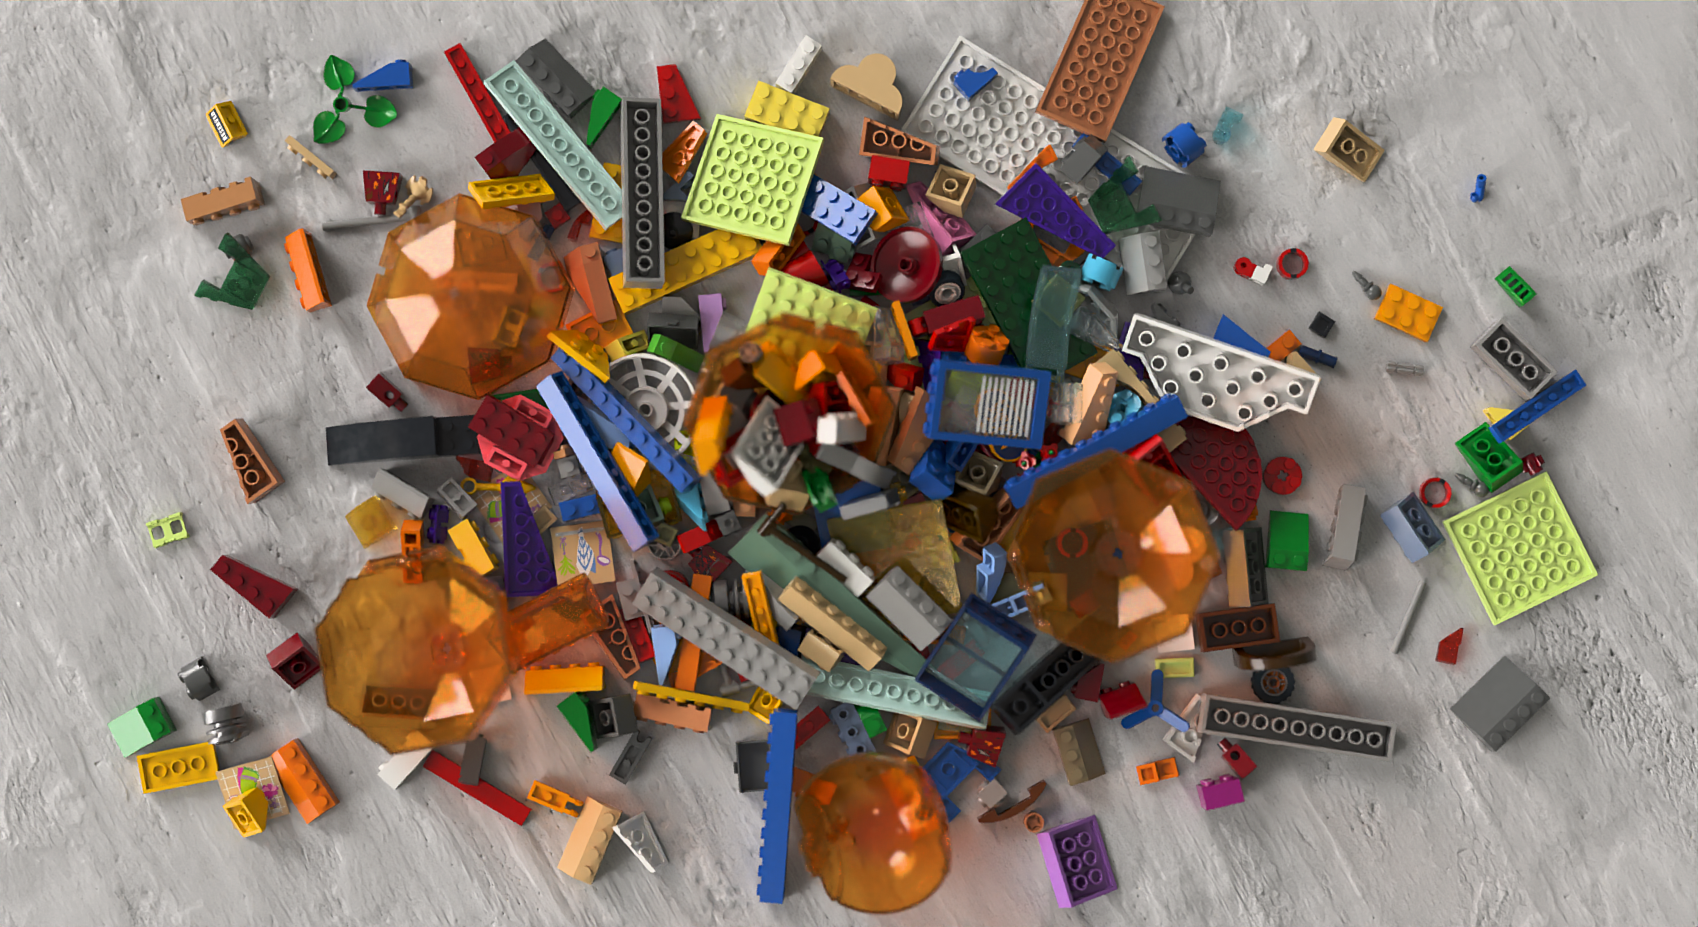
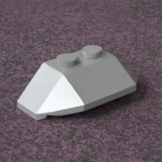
[1070,283,1118,344]

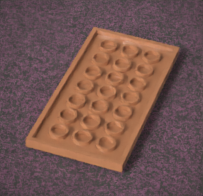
[1035,0,1165,143]

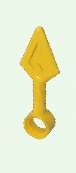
[460,476,536,496]

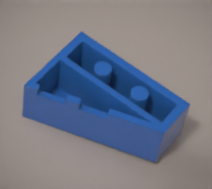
[1213,314,1270,358]

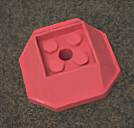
[477,394,564,481]

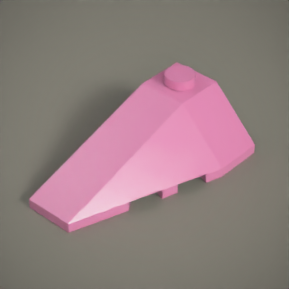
[906,181,976,256]

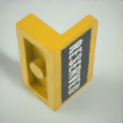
[206,101,248,147]

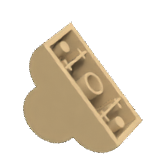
[830,53,902,121]

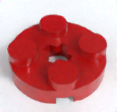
[1263,457,1302,495]

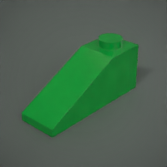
[586,86,622,149]
[854,704,887,738]

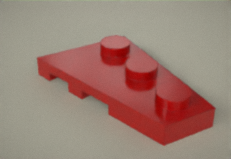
[657,64,701,124]

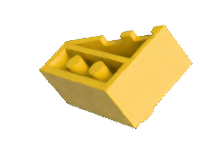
[447,518,500,580]

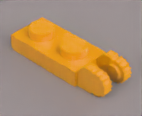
[527,780,584,818]

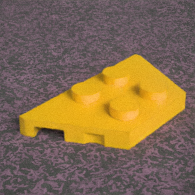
[547,330,610,383]

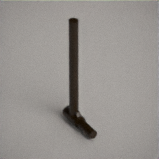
[757,502,848,583]

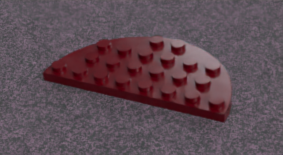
[1170,414,1262,531]

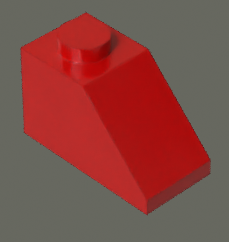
[887,358,924,391]
[676,519,723,554]

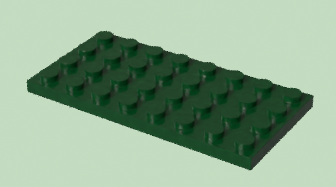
[960,217,1098,388]

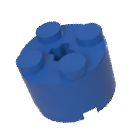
[1162,122,1207,168]

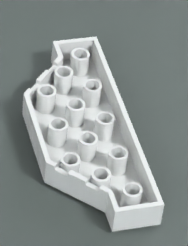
[1122,313,1321,432]

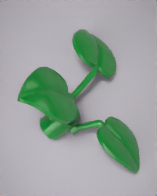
[313,55,397,144]

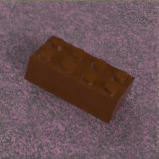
[1195,603,1280,652]

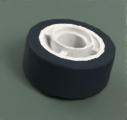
[929,270,965,307]

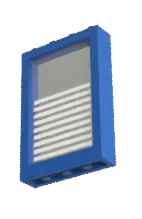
[923,359,1052,449]

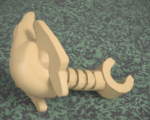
[393,175,433,218]

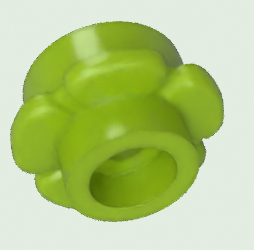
[658,497,672,515]

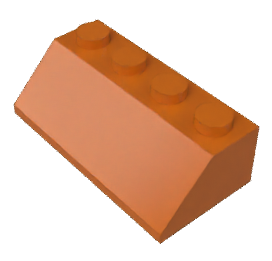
[284,228,332,312]
[269,738,340,824]

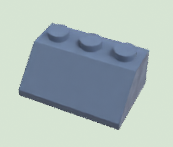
[1380,492,1445,563]

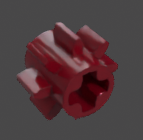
[1521,452,1545,476]

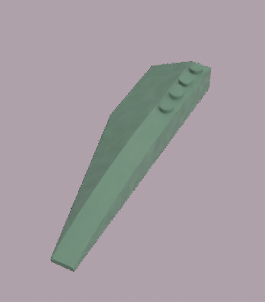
[728,511,936,677]

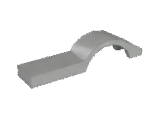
[815,442,897,489]

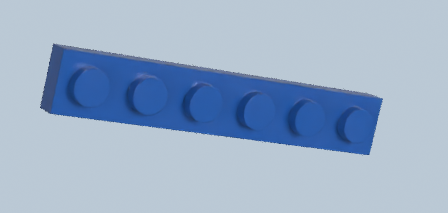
[1488,369,1586,444]

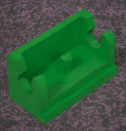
[802,467,838,513]

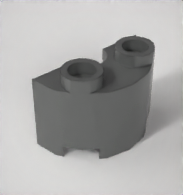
[177,657,220,701]

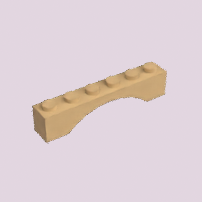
[1096,349,1187,452]

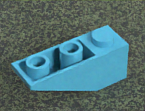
[674,483,709,531]

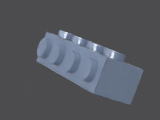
[829,702,885,780]

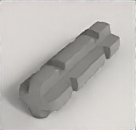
[1385,361,1424,376]

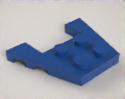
[921,742,1002,823]

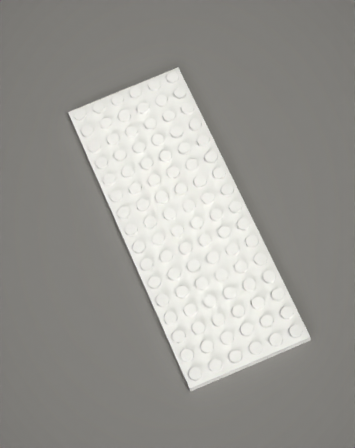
[901,36,1220,292]

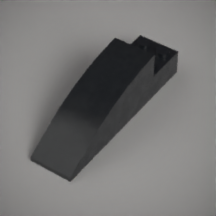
[326,415,481,466]
[990,602,1131,736]

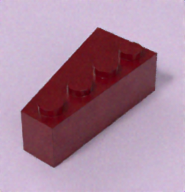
[210,555,298,619]

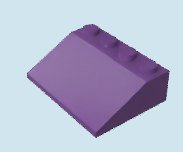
[1037,815,1118,908]

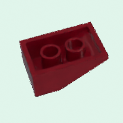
[1098,680,1148,720]

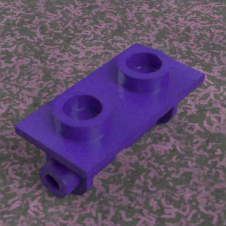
[820,259,851,294]
[427,505,450,544]

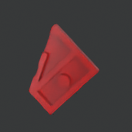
[928,317,976,352]

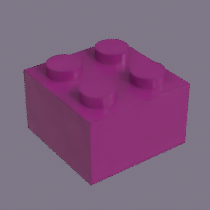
[1196,773,1245,811]

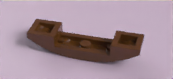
[977,779,1046,823]

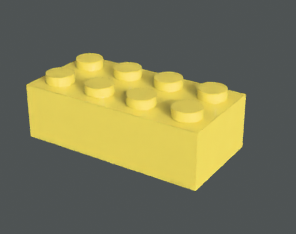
[744,80,830,137]

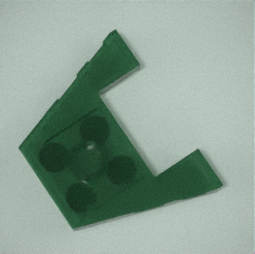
[1088,156,1163,234]
[194,232,270,310]

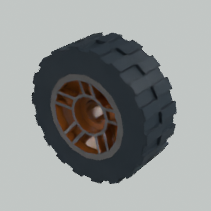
[1251,667,1295,704]

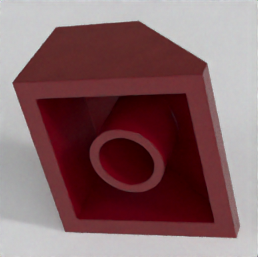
[773,398,823,447]
[266,632,325,690]

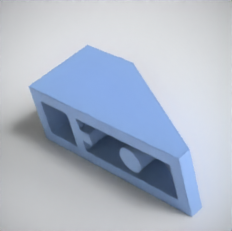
[651,624,682,685]

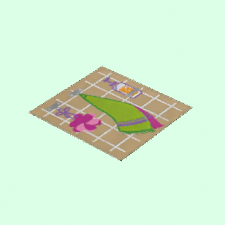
[470,473,552,542]
[215,756,290,829]

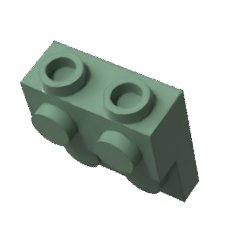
[811,223,855,263]

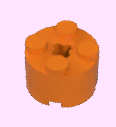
[964,324,1009,365]

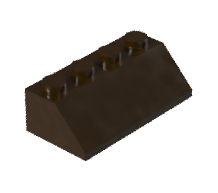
[934,483,998,543]

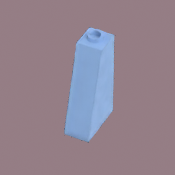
[562,396,636,450]

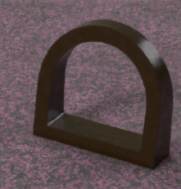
[1232,636,1317,670]

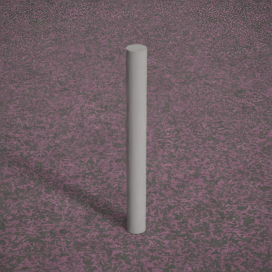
[1390,580,1426,654]

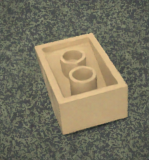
[1313,117,1385,182]

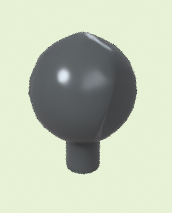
[1168,271,1194,295]

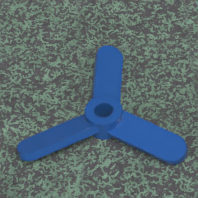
[1121,669,1190,732]

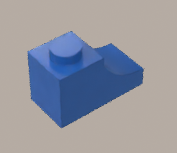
[953,68,998,101]

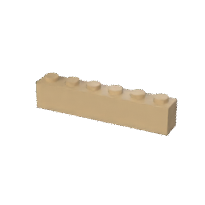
[778,576,887,671]

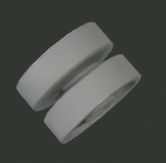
[647,526,682,560]

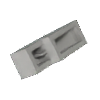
[762,572,799,631]

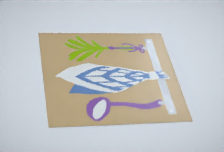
[550,520,615,589]

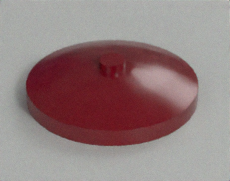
[870,227,943,304]

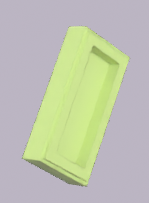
[1155,657,1195,678]

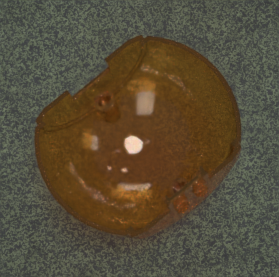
[794,752,953,915]

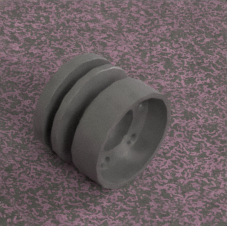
[714,579,750,619]
[202,703,249,745]

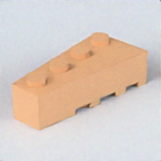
[1059,362,1118,445]

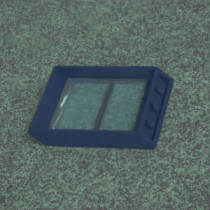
[914,592,1037,722]

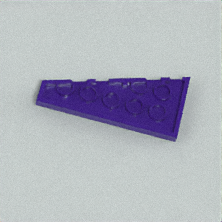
[995,163,1116,258]
[501,481,563,597]

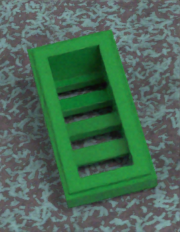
[1494,266,1536,307]

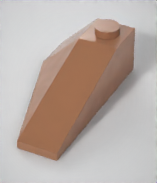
[564,242,618,324]

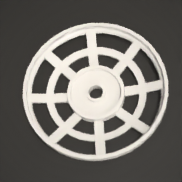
[588,353,700,468]

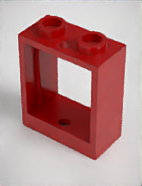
[712,427,746,488]

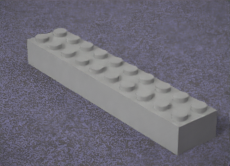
[620,97,665,289]
[632,567,820,710]
[1197,693,1397,762]

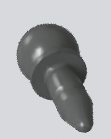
[1352,271,1382,300]
[1455,473,1489,497]

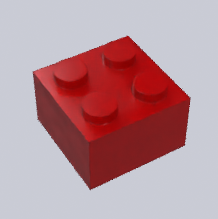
[868,155,910,192]

